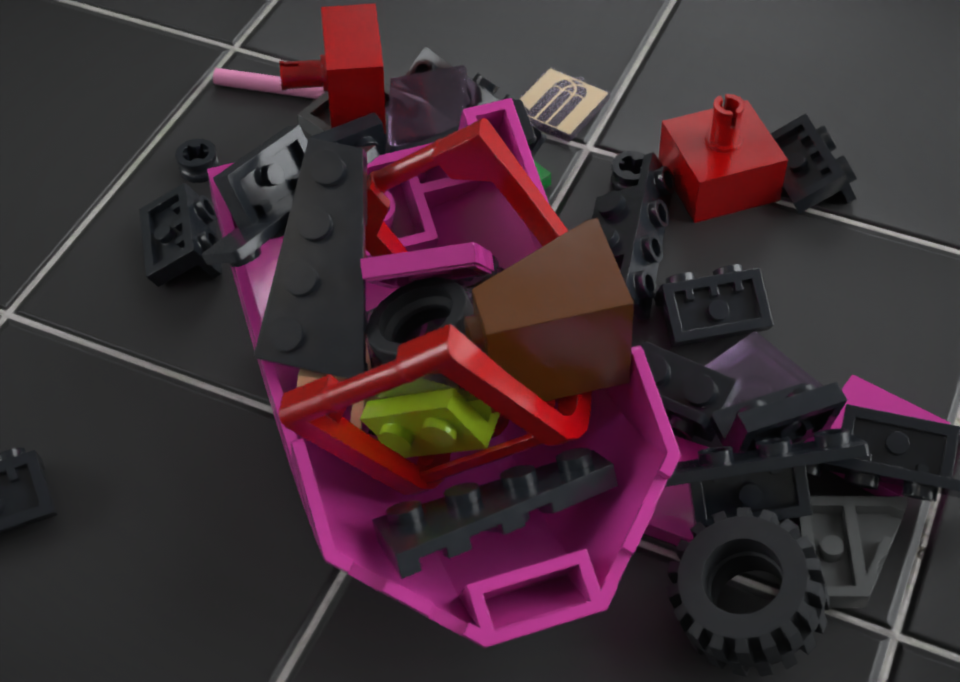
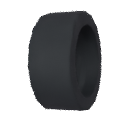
[366,277,474,385]

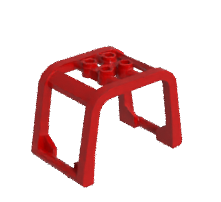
[279,118,592,495]

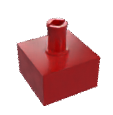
[279,3,386,134]
[659,94,788,223]

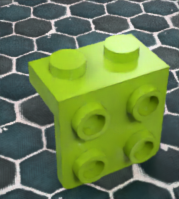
[360,388,500,458]

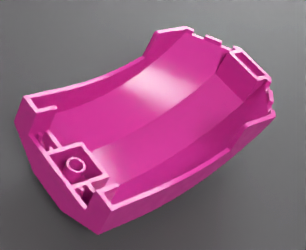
[207,98,681,649]

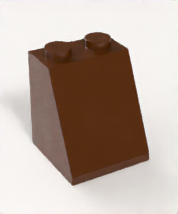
[464,218,634,413]

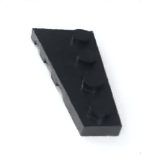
[254,138,368,379]
[372,448,618,579]

